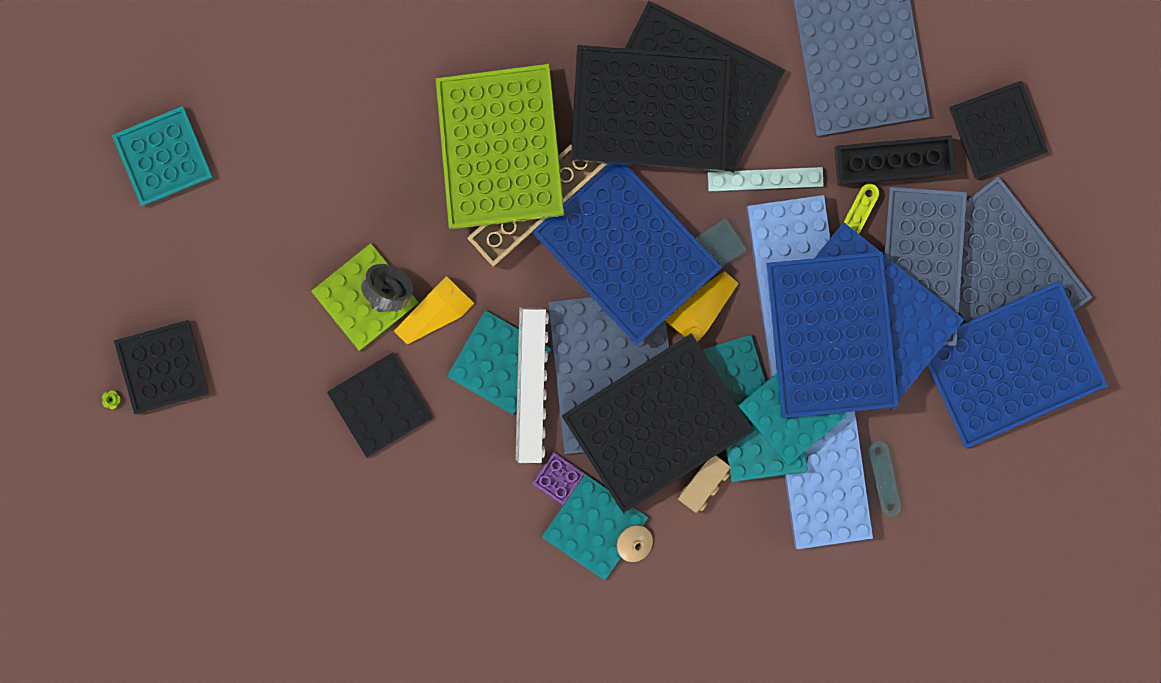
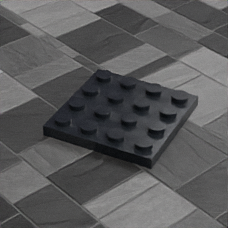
[949,80,1048,179]
[114,320,210,415]
[327,352,432,458]

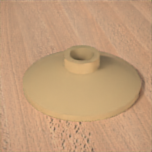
[617,525,653,562]

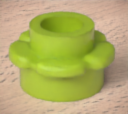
[102,390,121,409]

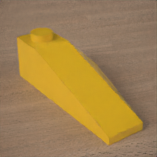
[664,271,739,342]
[394,276,475,345]

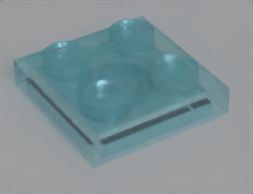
[695,218,746,267]

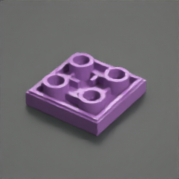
[532,452,585,505]

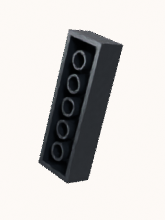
[834,135,955,186]

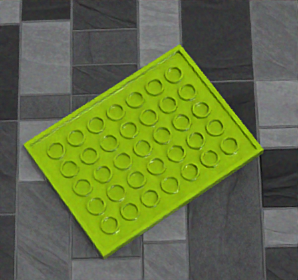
[436,64,565,229]

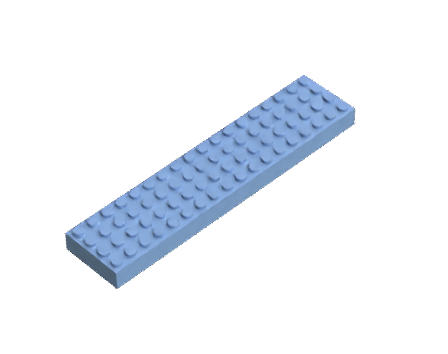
[746,195,873,549]

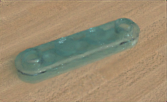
[869,441,901,517]

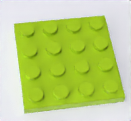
[311,243,419,351]

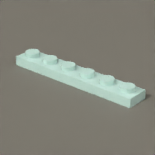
[708,167,823,192]

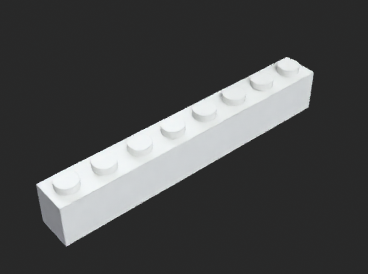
[515,307,549,463]

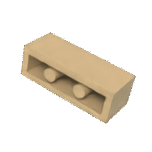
[677,455,731,513]

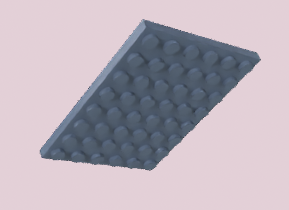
[793,0,930,137]
[959,176,1092,322]
[548,297,669,454]

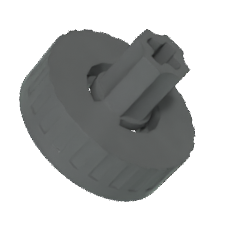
[361,264,413,312]

